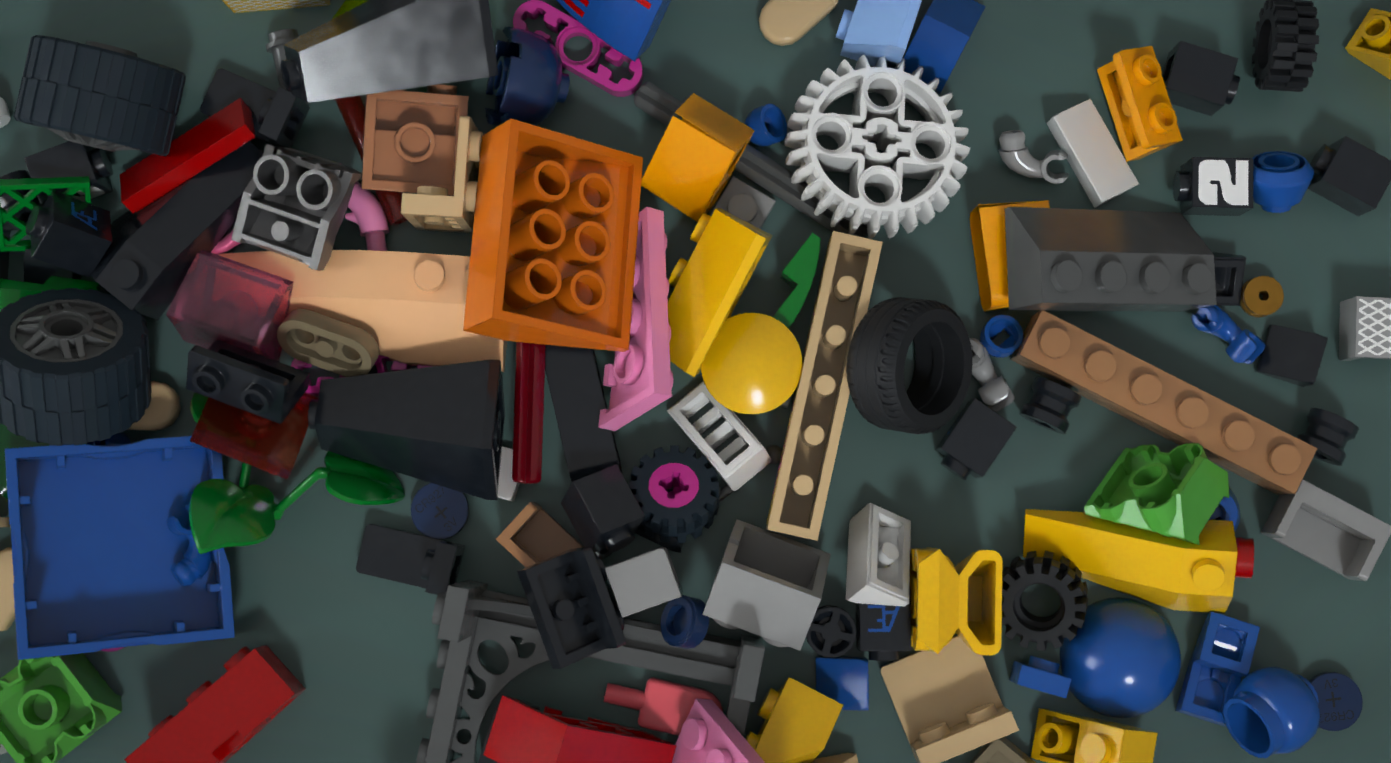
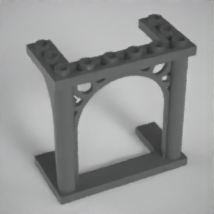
[416,580,765,763]

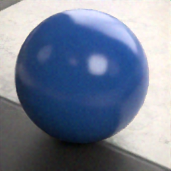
[1060,597,1181,718]

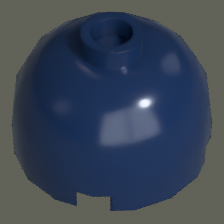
[485,27,570,126]

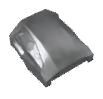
[231,144,362,271]

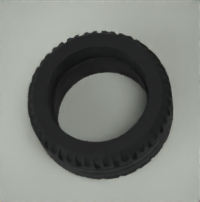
[846,297,973,434]

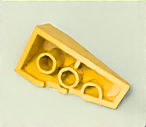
[1023,509,1238,614]

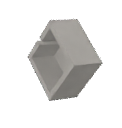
[702,519,831,651]

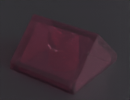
[166,250,294,362]

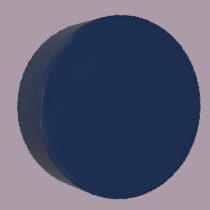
[661,595,709,649]

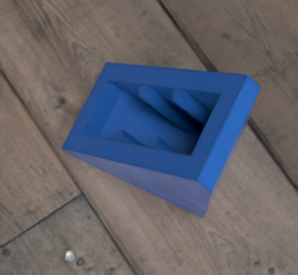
[904,0,986,94]

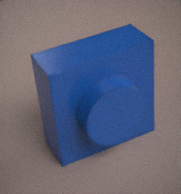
[1009,655,1072,698]

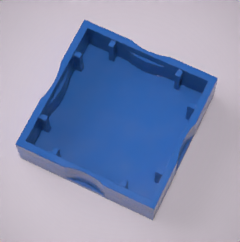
[5,435,235,660]

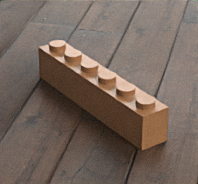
[1010,310,1318,495]

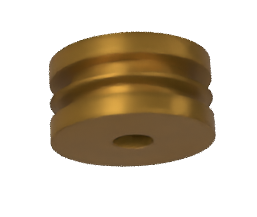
[1240,276,1284,317]

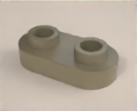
[277,309,379,377]

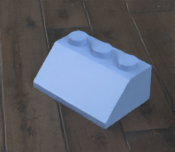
[835,0,922,69]

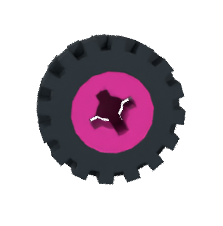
[629,445,719,543]

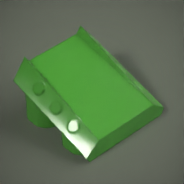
[1084,443,1229,545]
[0,653,122,763]

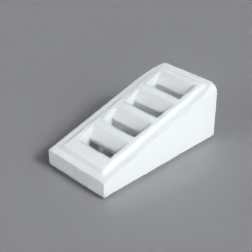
[667,381,771,491]

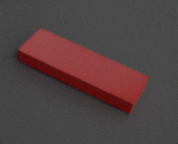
[120,97,255,213]

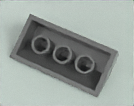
[1004,207,1217,312]

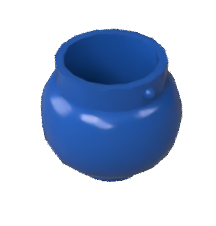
[1223,667,1320,759]

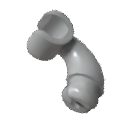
[998,130,1069,184]
[969,338,1015,412]

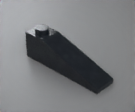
[91,141,264,320]

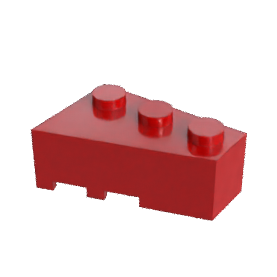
[124,645,306,763]
[483,695,677,763]

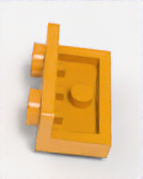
[1097,46,1183,162]

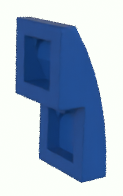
[1175,611,1260,726]

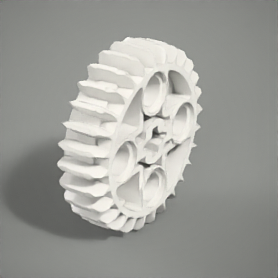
[784,55,970,239]

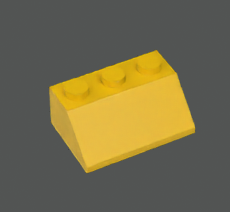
[668,208,773,377]

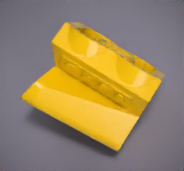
[910,547,1003,656]

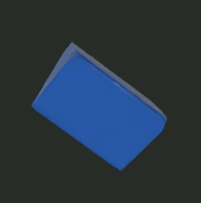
[815,657,869,711]

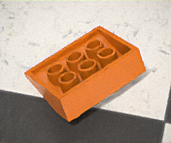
[463,118,643,352]

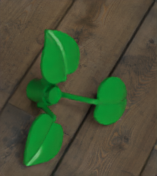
[189,392,405,554]

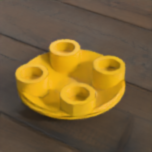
[701,313,803,414]

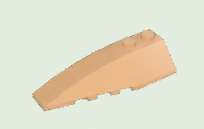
[212,250,507,372]

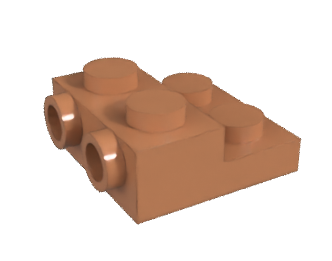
[361,84,469,196]

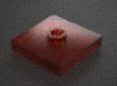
[190,393,318,480]

